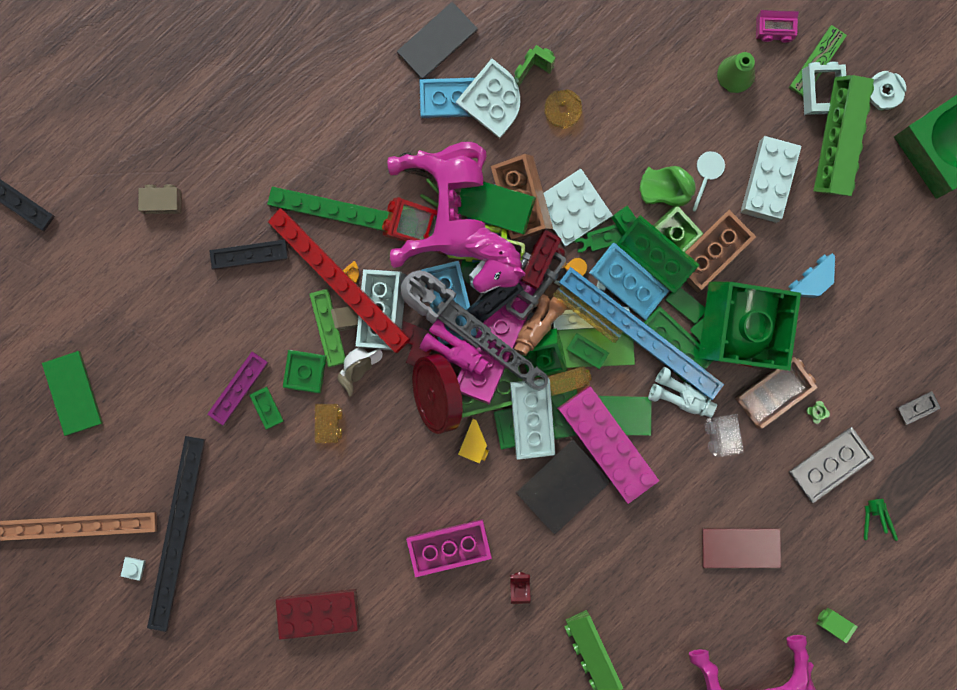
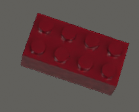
[276,589,360,640]

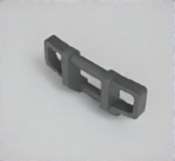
[506,252,566,320]

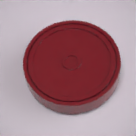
[412,354,463,434]

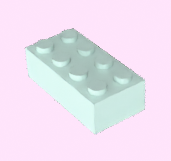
[740,136,801,223]
[356,269,407,351]

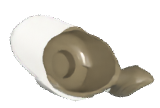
[338,348,382,396]

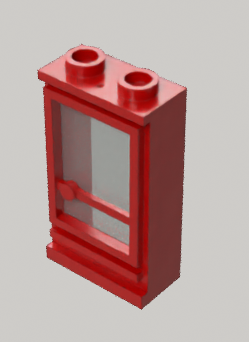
[382,197,447,256]

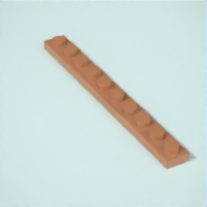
[0,512,157,541]

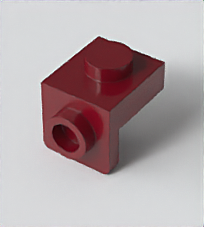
[510,572,531,604]

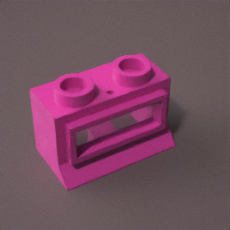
[756,10,799,43]

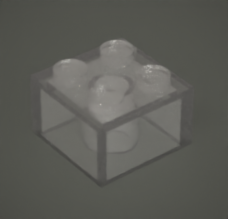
[705,414,744,457]

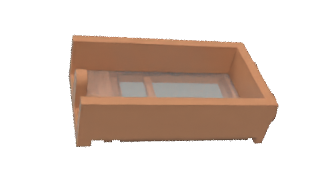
[735,356,818,429]

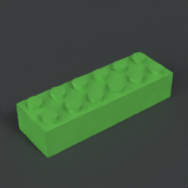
[813,75,874,196]

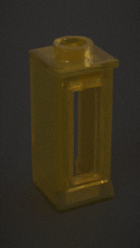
[548,366,592,396]

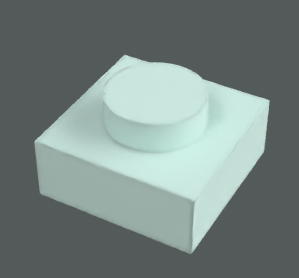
[121,557,146,581]

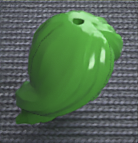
[640,166,696,207]

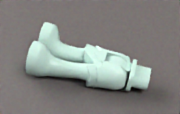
[648,367,717,418]

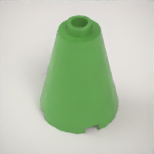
[717,52,755,93]

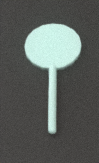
[693,151,725,212]

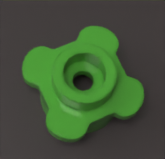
[807,401,830,424]

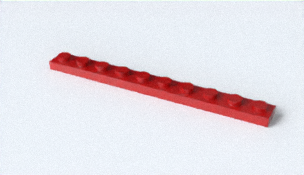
[268,208,411,353]

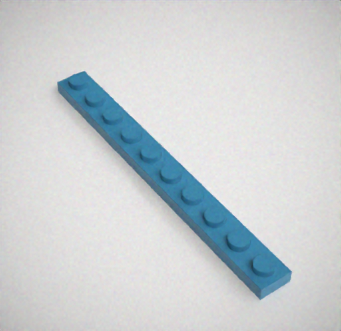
[559,267,724,400]

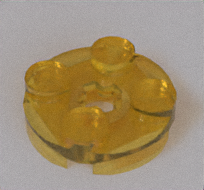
[544,89,582,129]

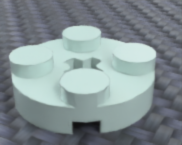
[870,71,906,110]

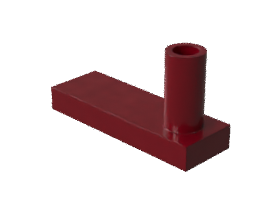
[520,229,561,290]

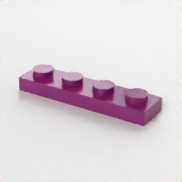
[207,352,268,425]

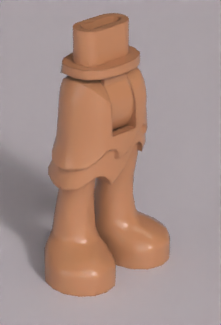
[514,294,567,356]

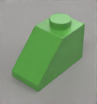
[816,608,858,643]

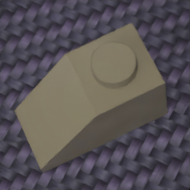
[331,306,359,332]

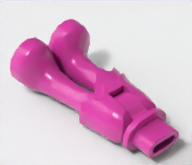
[420,319,489,375]

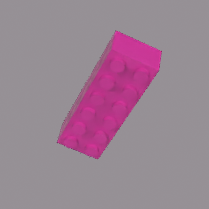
[557,386,659,504]

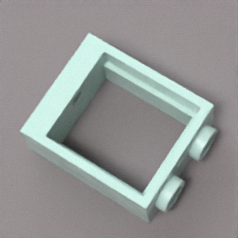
[802,62,846,115]

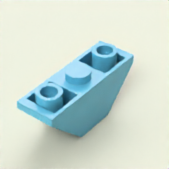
[788,253,835,298]

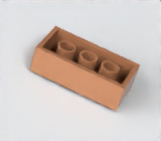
[491,154,553,240]
[685,210,756,293]

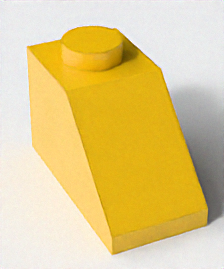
[458,419,489,463]

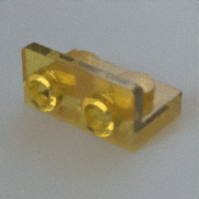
[315,404,342,443]

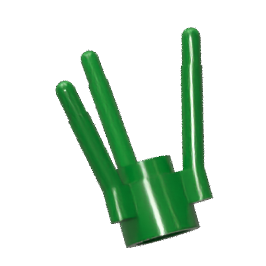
[864,499,898,541]

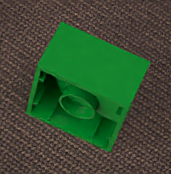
[894,95,957,199]
[698,282,801,371]

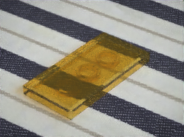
[553,286,622,343]

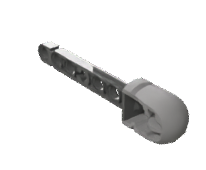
[401,270,548,391]

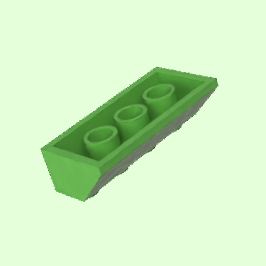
[564,610,623,690]

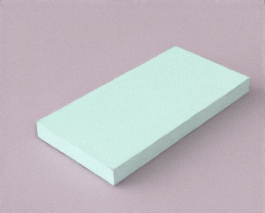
[510,378,555,460]

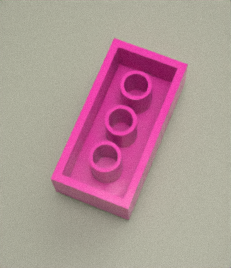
[406,519,492,577]

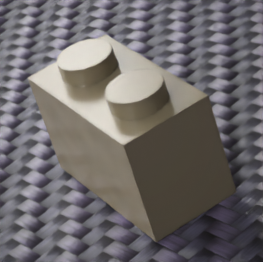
[138,184,181,214]

